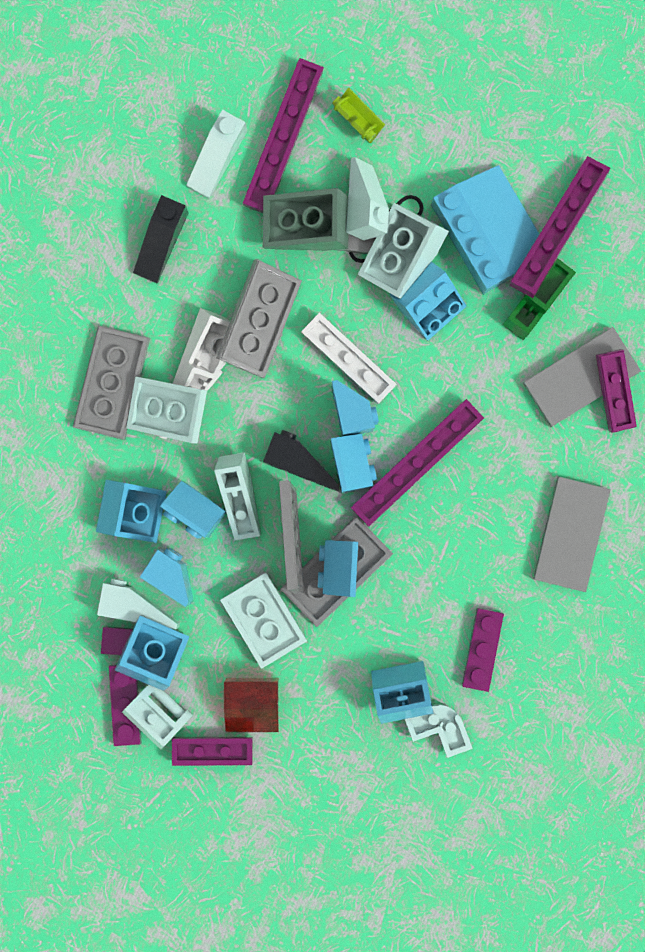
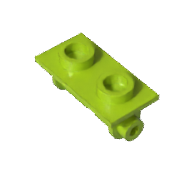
[332,88,385,143]

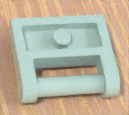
[122,685,193,750]

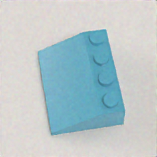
[431,165,539,295]

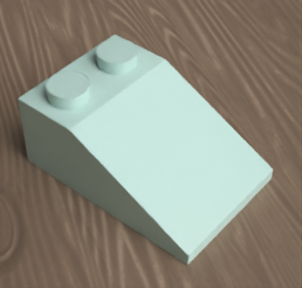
[358,203,449,299]

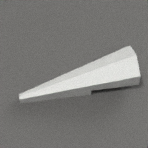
[157,308,231,439]

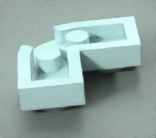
[405,704,472,758]

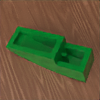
[503,258,576,340]

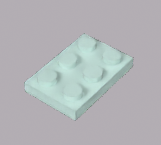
[126,377,207,444]
[220,573,307,669]

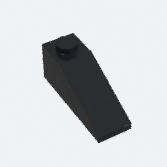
[133,195,189,284]
[263,430,339,492]

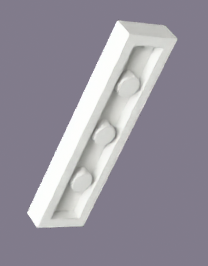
[301,313,397,404]

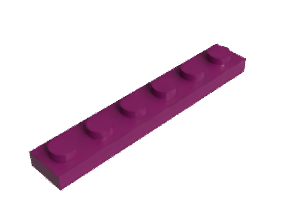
[243,58,324,213]
[510,156,611,298]
[351,399,484,527]

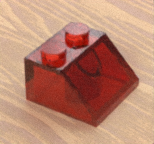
[224,678,279,732]

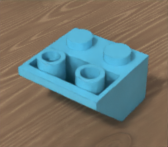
[389,262,467,341]
[160,481,226,539]
[371,661,434,724]

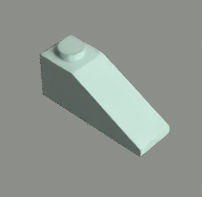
[186,110,247,199]
[346,157,389,241]
[214,452,261,540]
[97,579,180,629]

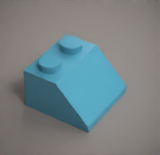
[331,380,379,436]
[330,434,377,493]
[96,480,167,543]
[318,540,358,597]
[140,548,193,607]
[115,616,189,691]

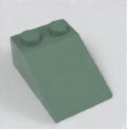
[263,188,349,251]

